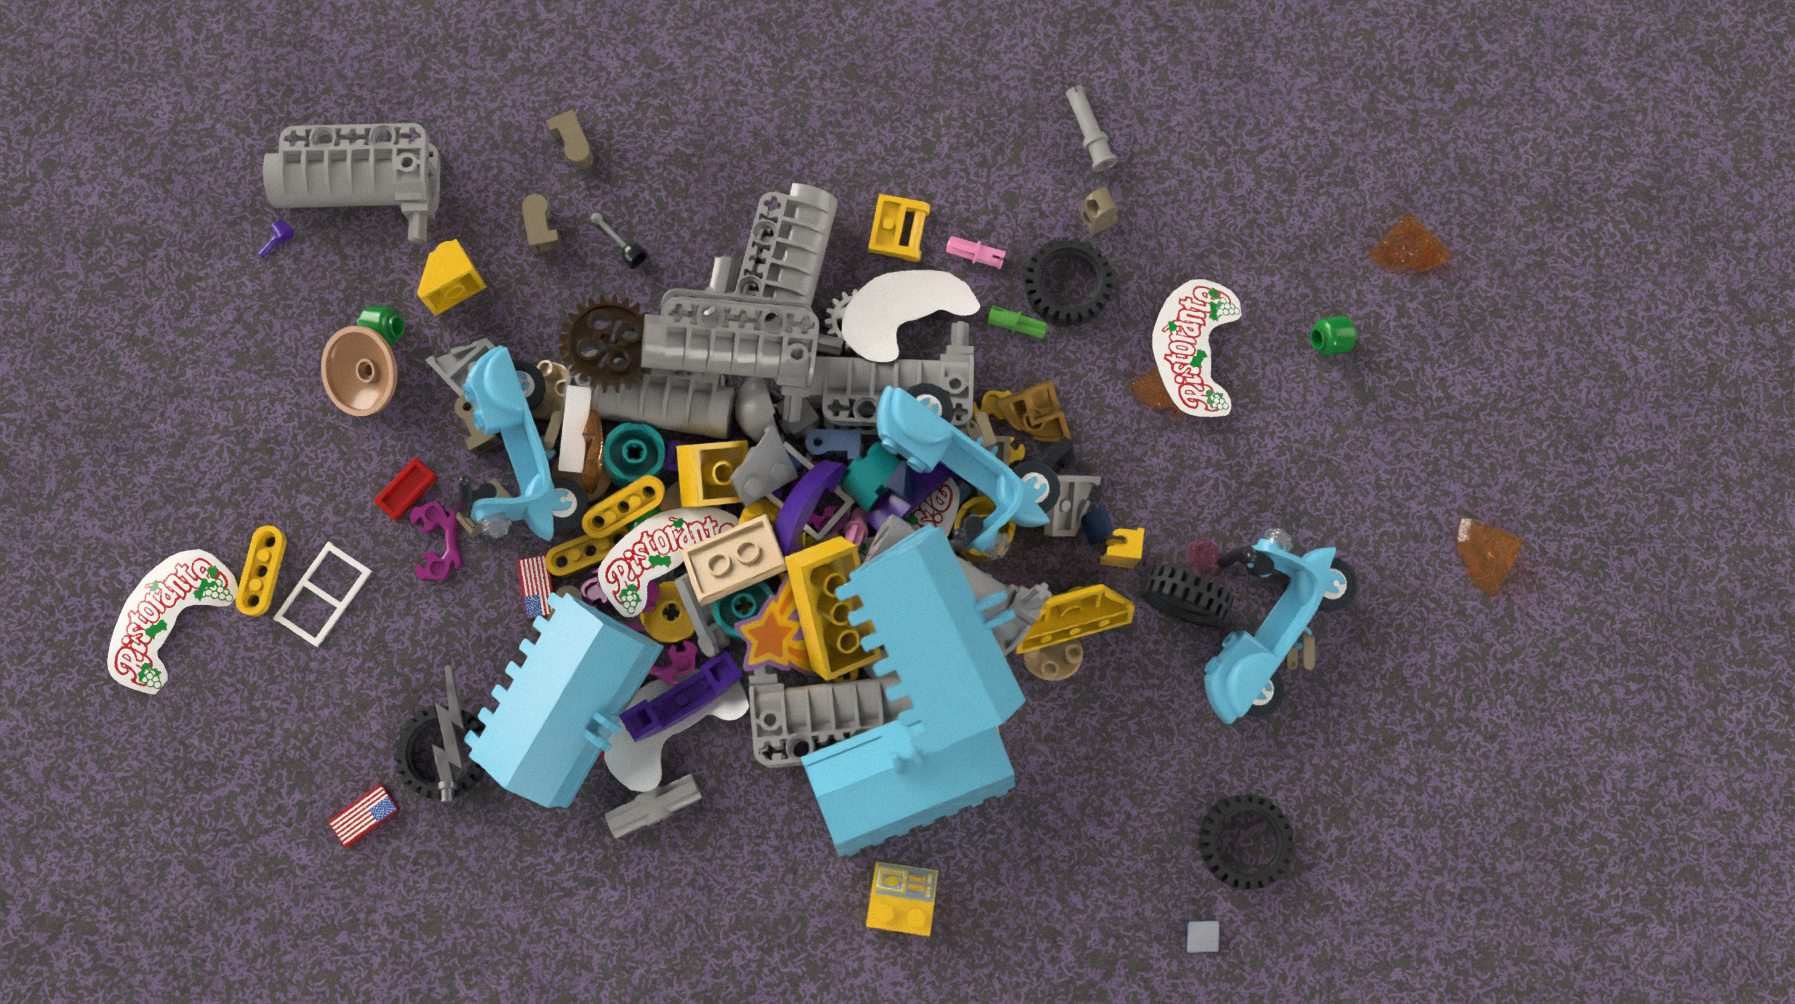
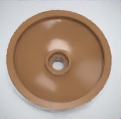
[321,326,397,416]

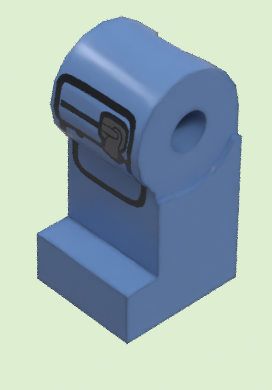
[805,429,862,465]

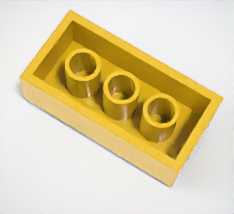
[785,536,882,681]

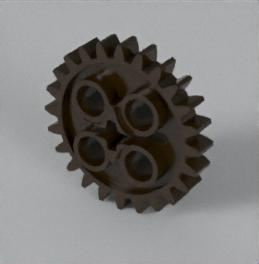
[559,295,651,393]

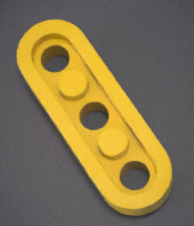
[582,475,665,538]
[236,525,287,617]
[545,525,628,578]

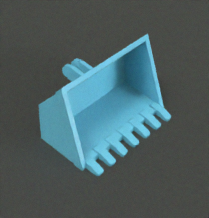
[835,524,1026,752]
[464,592,664,808]
[801,719,1015,857]

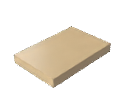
[680,514,787,606]

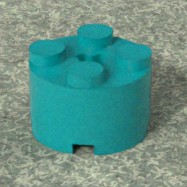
[601,423,665,488]
[838,441,901,513]
[712,581,773,641]

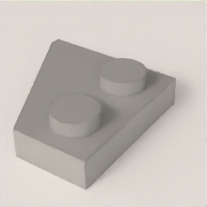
[425,338,496,396]
[730,424,798,506]
[1044,475,1101,536]

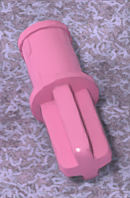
[946,236,1006,269]
[844,507,869,550]

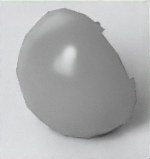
[734,376,785,444]

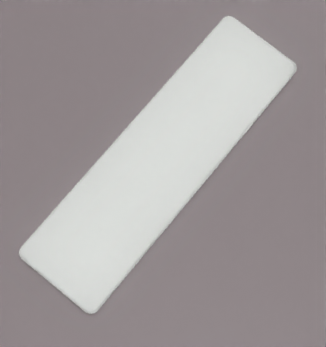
[558,385,592,473]

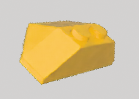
[1014,584,1135,655]

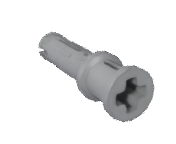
[1066,86,1118,172]

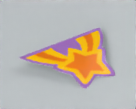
[734,573,821,677]

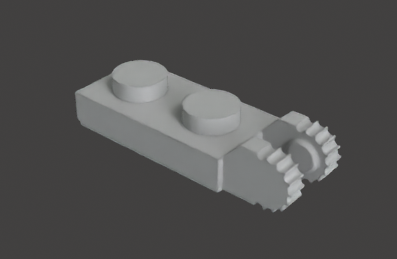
[674,572,731,657]

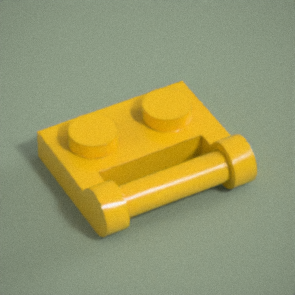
[868,194,931,262]

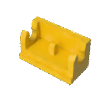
[1100,528,1144,569]

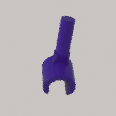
[258,220,293,258]

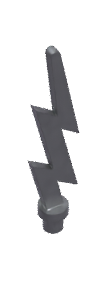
[432,665,465,803]

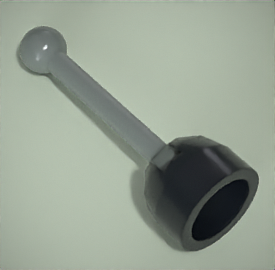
[591,213,648,269]

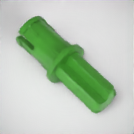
[987,305,1047,339]

